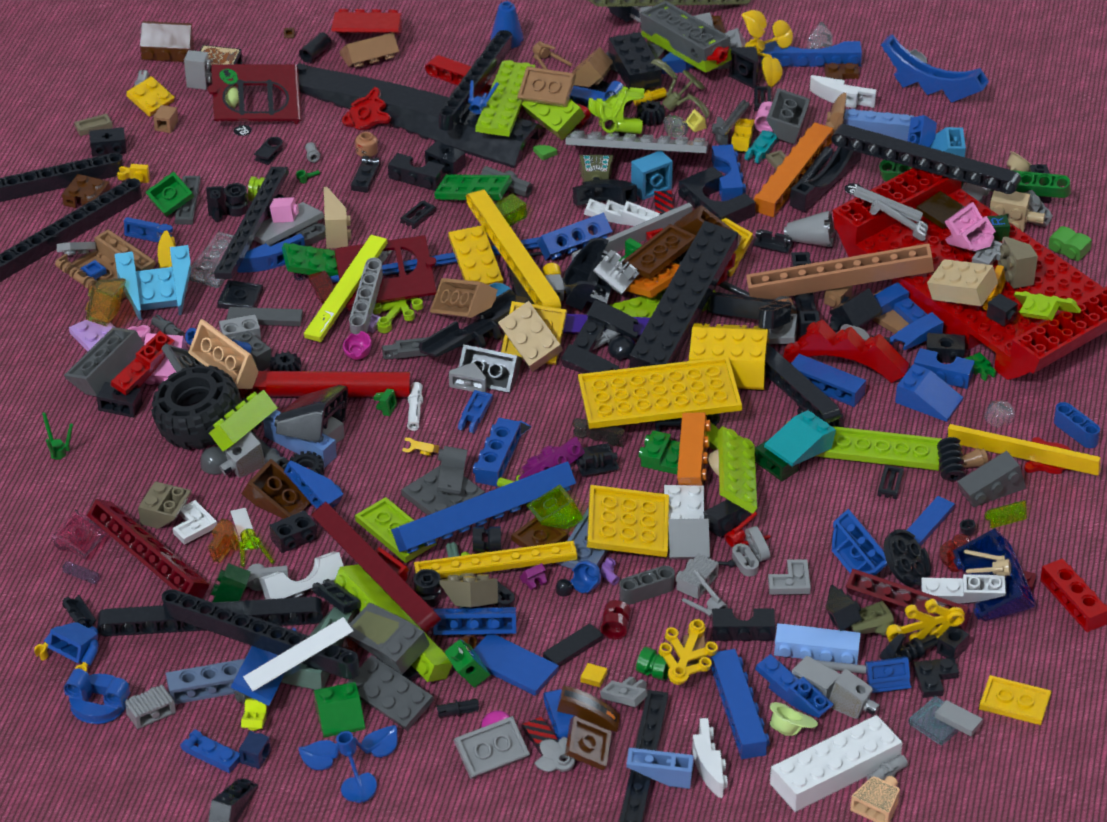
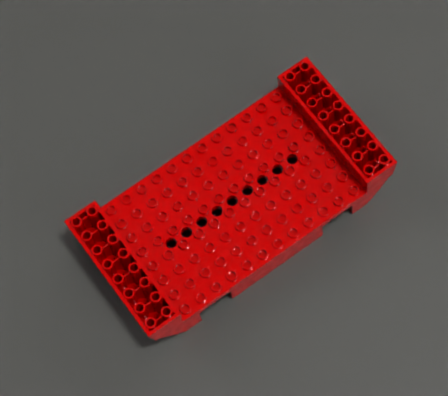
[832,168,1107,380]

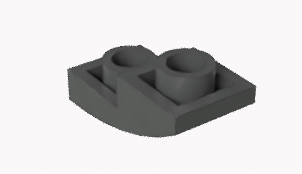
[712,117,728,145]

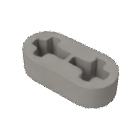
[745,526,770,562]
[732,544,759,577]

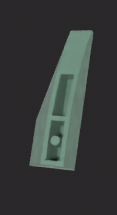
[282,607,359,690]

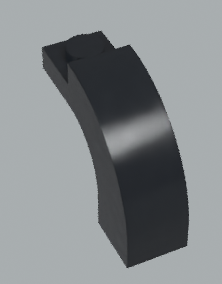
[573,179,637,206]

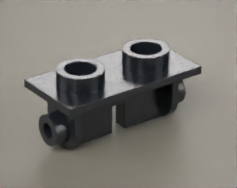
[206,186,226,222]
[753,229,793,253]
[62,595,97,628]

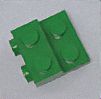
[145,172,195,217]
[639,430,680,475]

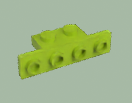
[1014,291,1081,321]

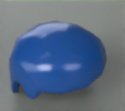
[571,560,601,593]

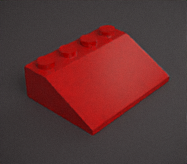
[331,9,402,33]

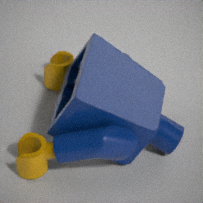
[34,622,99,673]

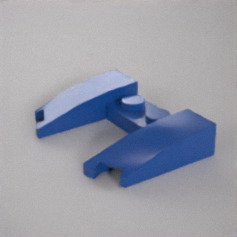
[874,282,944,350]

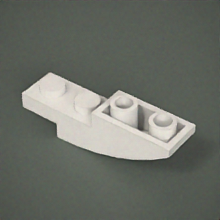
[810,75,877,109]
[921,574,1005,604]
[692,718,727,798]

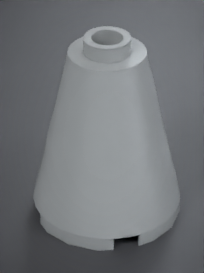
[784,211,834,247]

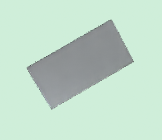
[253,202,324,247]

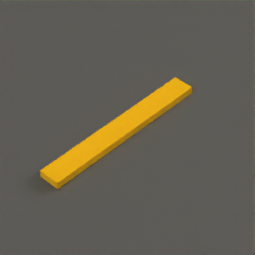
[948,424,1101,476]
[414,541,577,578]

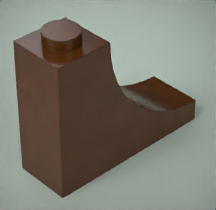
[674,205,742,250]

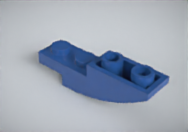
[237,234,305,273]
[755,654,834,718]

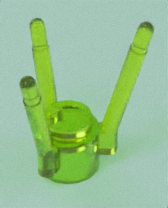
[239,528,274,567]

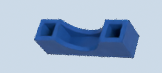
[711,144,746,201]

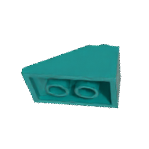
[764,410,836,466]

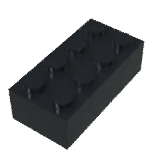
[608,32,662,89]

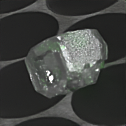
[663,114,688,138]

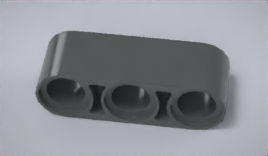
[619,565,675,605]

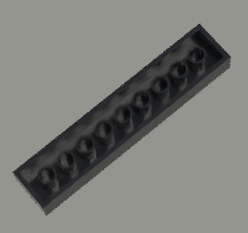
[630,221,738,368]

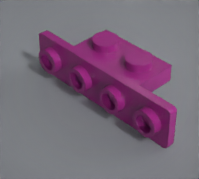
[518,437,585,480]

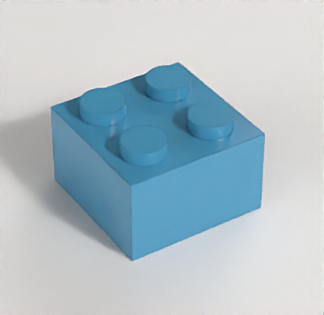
[631,150,673,200]

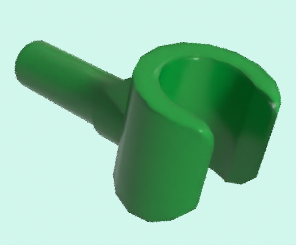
[296,170,320,184]

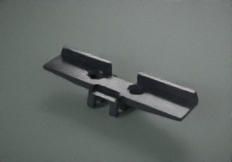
[419,289,530,357]

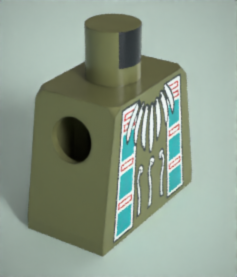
[580,155,613,182]

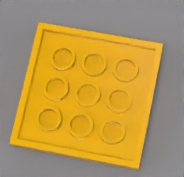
[587,485,669,557]

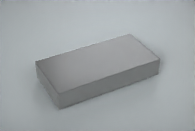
[935,700,983,736]

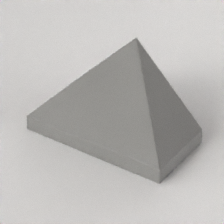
[449,362,486,392]

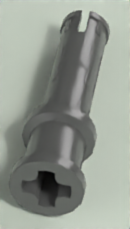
[250,431,288,470]

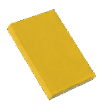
[979,675,1051,725]

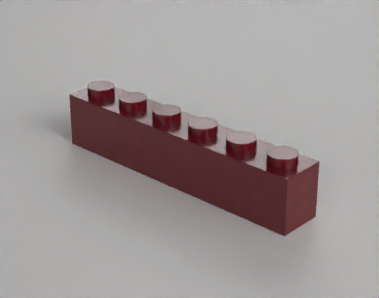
[846,569,971,631]

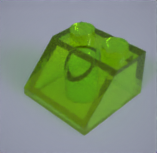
[527,484,583,529]

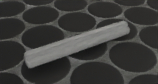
[853,186,923,222]

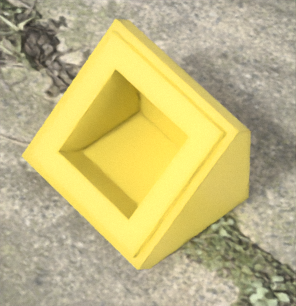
[685,109,706,132]

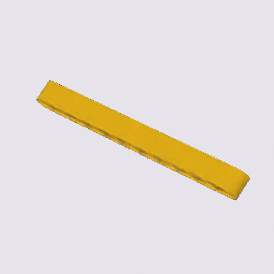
[466,189,561,309]

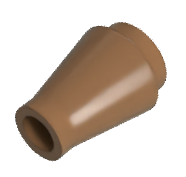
[962,448,988,468]

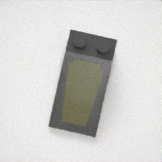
[346,602,430,675]

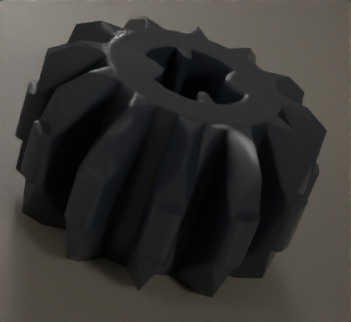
[636,100,665,127]
[269,351,301,371]

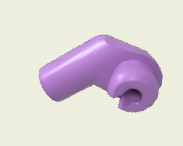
[601,557,620,585]

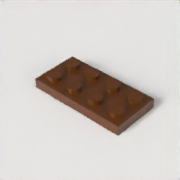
[622,224,696,279]

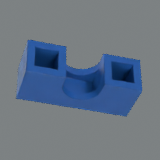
[914,348,975,389]

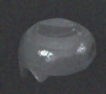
[984,400,1016,428]

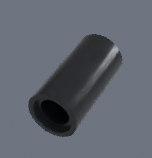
[299,32,332,63]

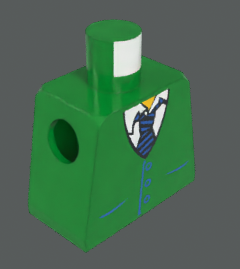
[445,639,491,688]

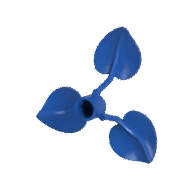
[299,725,397,803]

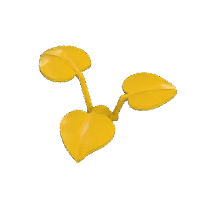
[741,10,793,87]

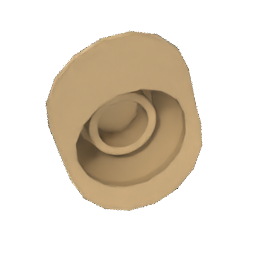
[1007,151,1031,172]

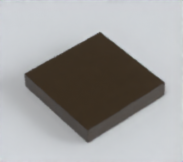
[916,191,965,229]

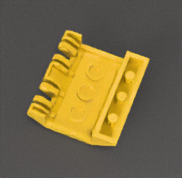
[689,323,770,390]

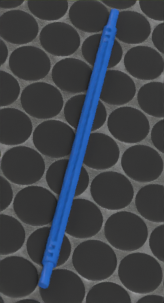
[330,235,577,283]

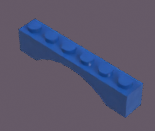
[760,41,862,67]

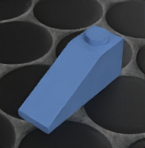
[626,748,694,789]

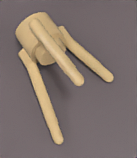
[964,550,1011,578]

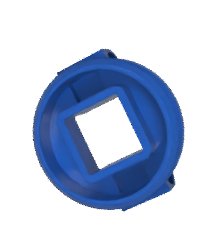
[64,669,130,724]

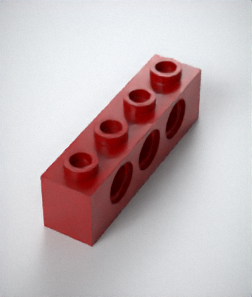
[1040,558,1107,632]

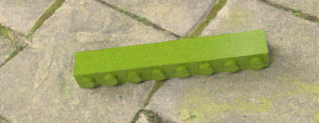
[334,564,452,682]

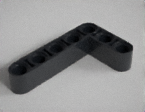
[707,292,792,329]

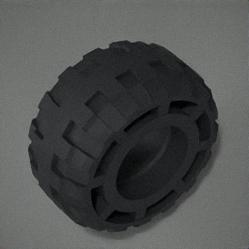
[151,365,242,450]

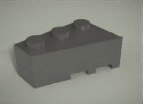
[957,451,1026,508]

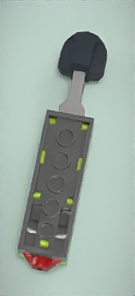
[608,1,731,73]

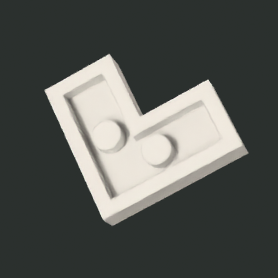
[173,500,218,545]

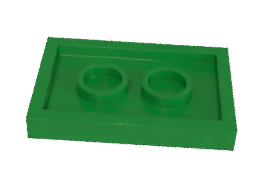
[282,243,338,278]

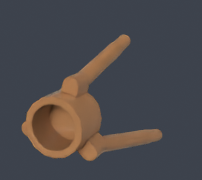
[533,41,572,70]

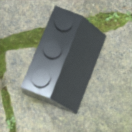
[766,88,810,144]
[459,344,522,393]

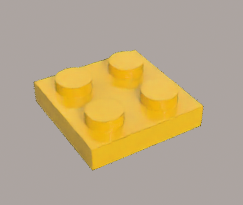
[126,76,175,117]

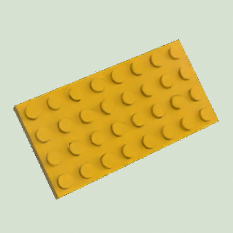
[578,357,742,429]

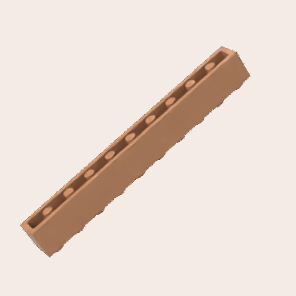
[746,244,934,299]

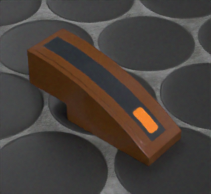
[557,685,620,732]

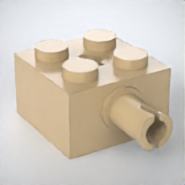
[990,190,1045,232]

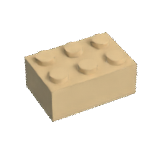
[927,259,998,306]
[498,301,563,372]

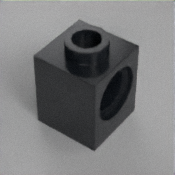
[936,626,969,660]

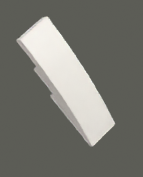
[584,199,660,226]

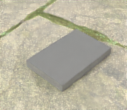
[453,716,530,779]

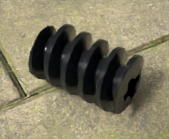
[937,437,966,481]

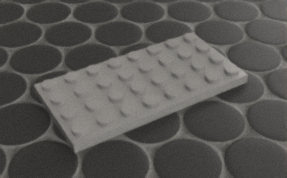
[566,130,709,153]

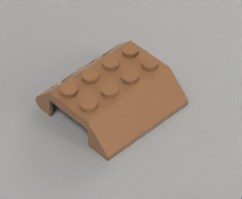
[55,229,155,303]

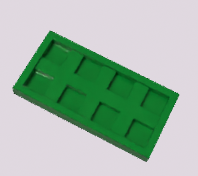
[434,175,512,201]

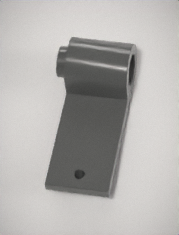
[437,446,467,494]

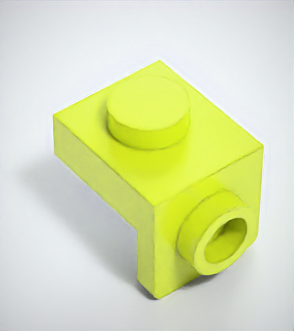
[241,698,267,730]

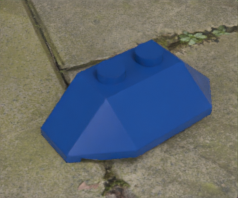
[832,509,888,575]

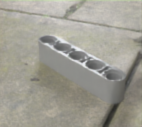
[349,258,383,334]

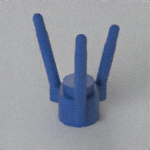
[468,80,499,114]

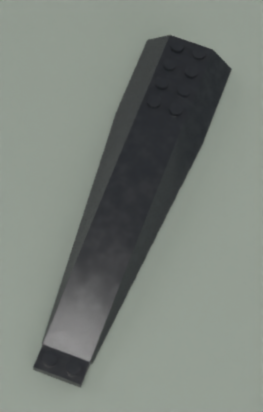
[297,63,546,168]

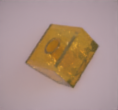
[85,278,126,327]

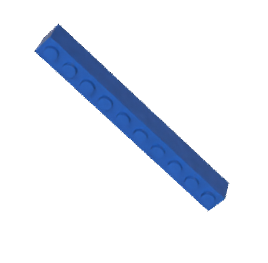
[391,461,576,553]

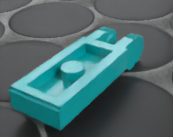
[745,130,779,164]

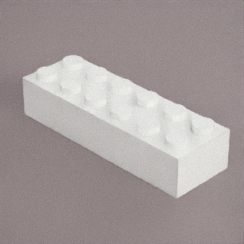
[770,715,902,812]

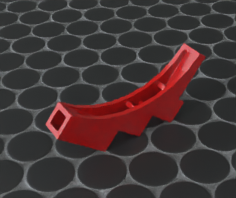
[783,319,909,383]

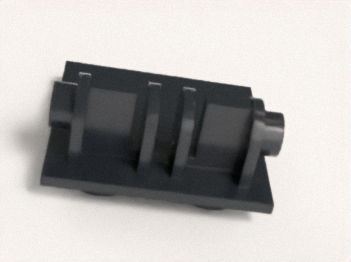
[575,443,619,477]

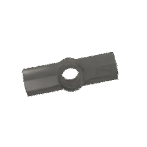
[480,166,533,198]

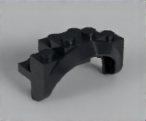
[563,238,611,311]

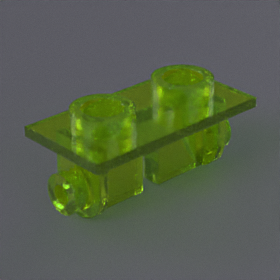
[984,500,1027,529]

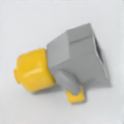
[542,263,566,301]

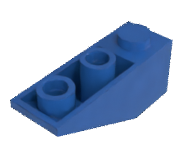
[907,115,937,147]

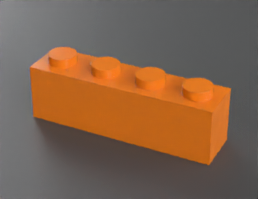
[677,412,711,486]

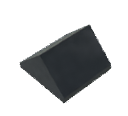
[729,47,759,89]
[830,288,882,328]

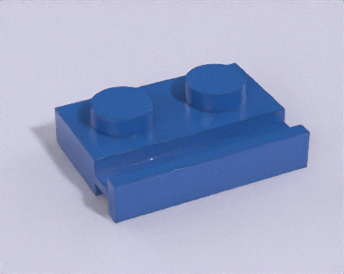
[865,657,911,693]

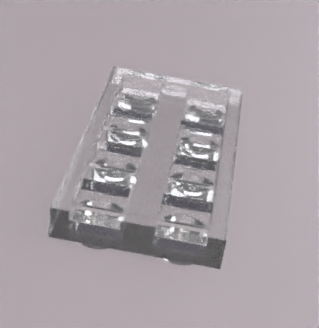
[189,232,251,288]

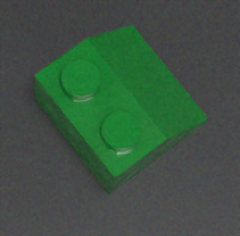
[314,682,365,738]

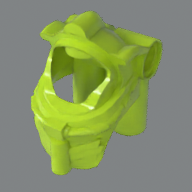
[588,86,644,134]

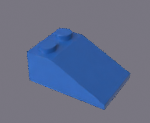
[895,364,964,422]

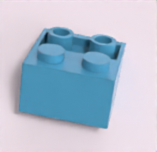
[930,127,966,157]

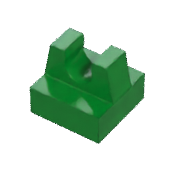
[373,389,398,416]

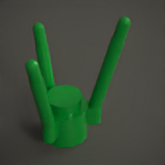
[42,412,73,460]

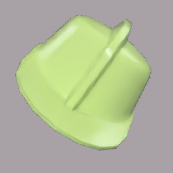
[770,702,818,736]

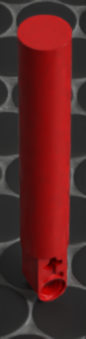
[238,371,411,398]

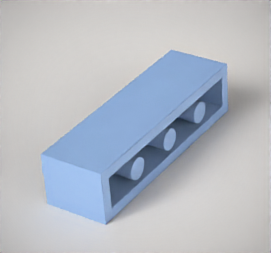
[774,623,861,664]

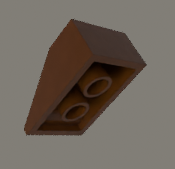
[241,459,311,519]

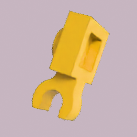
[117,164,150,183]
[402,438,439,456]

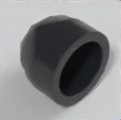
[959,519,976,536]
[556,579,572,597]

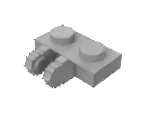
[600,677,647,707]

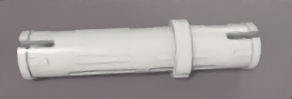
[407,382,423,431]

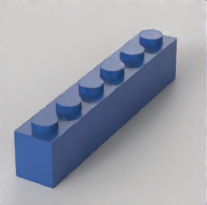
[711,649,770,759]

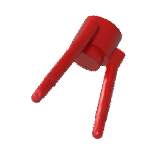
[725,512,771,548]

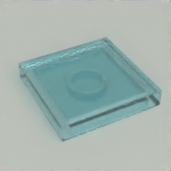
[908,696,959,746]

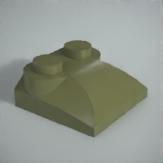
[851,601,894,635]

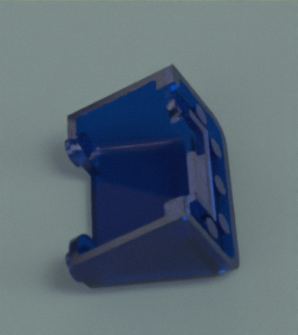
[953,528,1036,621]

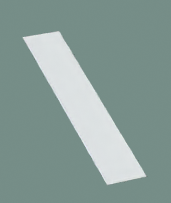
[243,617,353,691]

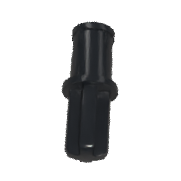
[437,699,479,718]

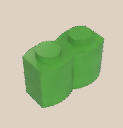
[1048,226,1092,261]

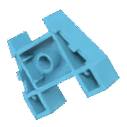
[115,245,191,320]

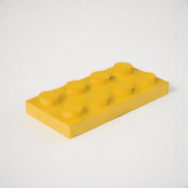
[448,225,503,285]

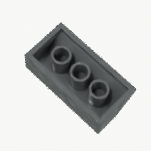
[64,327,144,396]

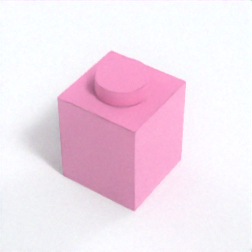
[270,197,299,223]

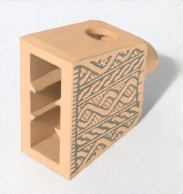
[850,776,900,822]

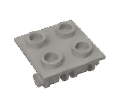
[593,250,639,294]

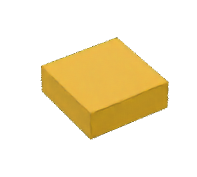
[580,663,607,688]

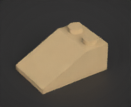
[324,187,351,249]

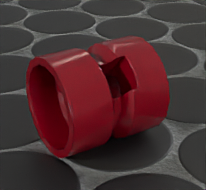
[600,600,631,640]

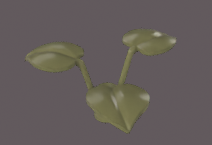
[651,59,710,119]

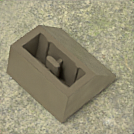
[998,237,1038,289]
[138,481,191,529]
[440,573,498,607]

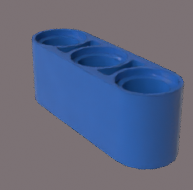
[1053,402,1100,448]
[543,689,574,740]

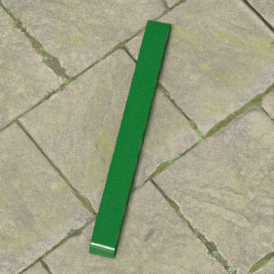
[879,160,1071,198]

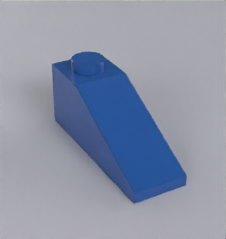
[284,461,343,509]

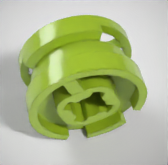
[248,176,265,201]

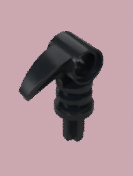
[880,633,938,662]

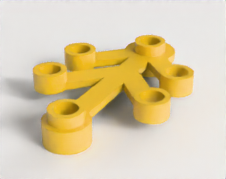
[886,599,965,642]
[658,619,718,685]

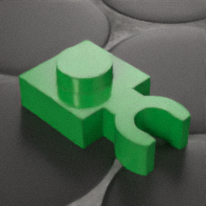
[965,352,996,381]

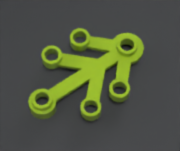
[373,297,423,333]

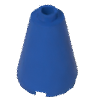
[491,1,524,49]

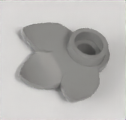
[535,737,575,772]

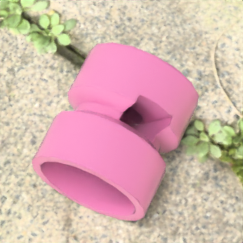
[754,101,773,132]

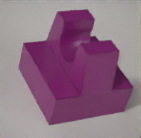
[520,563,547,590]

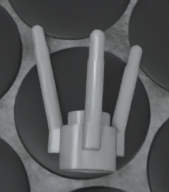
[682,570,728,617]

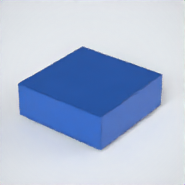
[81,260,107,279]

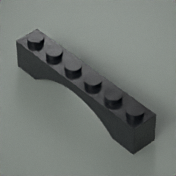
[790,147,862,212]
[790,252,820,338]

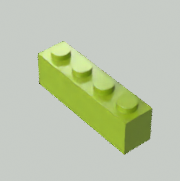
[209,390,277,451]

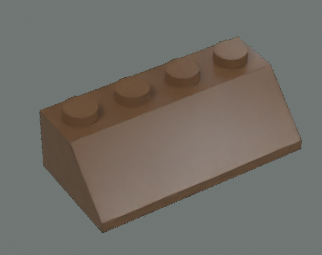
[430,278,498,318]

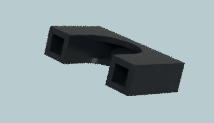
[678,167,756,224]

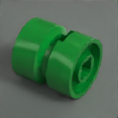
[636,647,674,681]

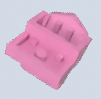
[944,202,996,252]

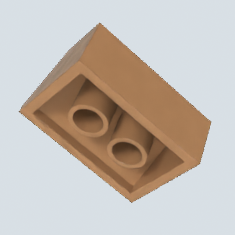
[339,33,399,68]
[572,47,613,87]

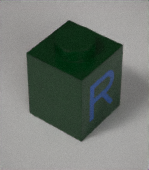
[987,215,1010,241]

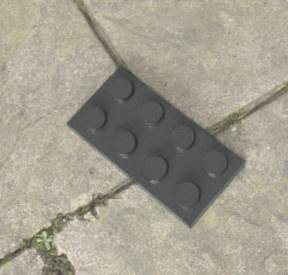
[346,655,435,731]

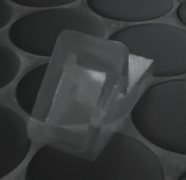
[807,22,833,49]

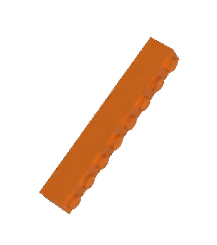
[754,122,833,218]

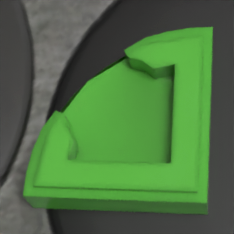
[533,145,557,160]

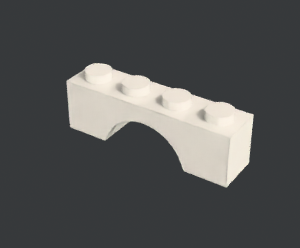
[259,551,343,599]

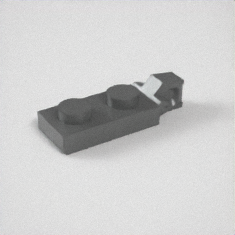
[382,337,428,359]

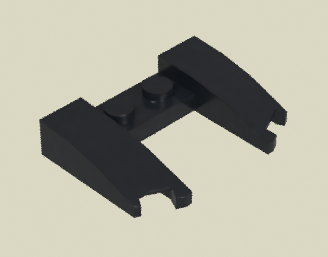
[561,300,638,374]

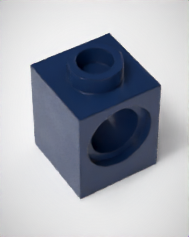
[239,731,271,769]

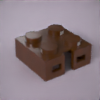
[62,174,111,208]

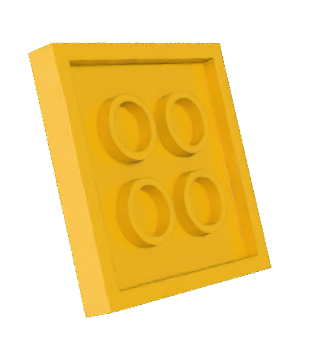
[501,301,567,365]

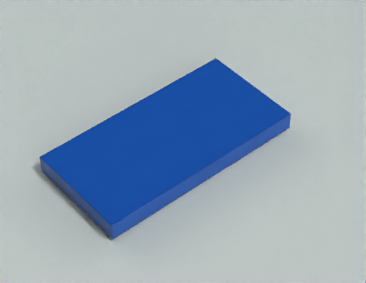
[474,634,559,696]
[231,646,285,706]

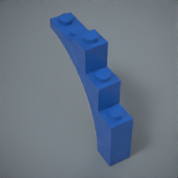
[881,34,989,103]

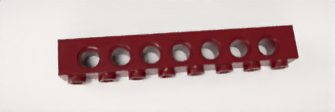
[87,499,210,599]

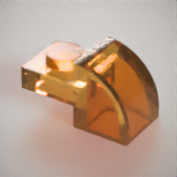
[208,519,240,563]

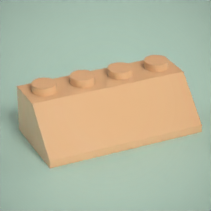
[188,319,258,389]

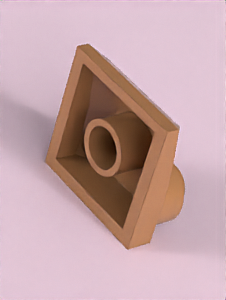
[826,92,847,134]

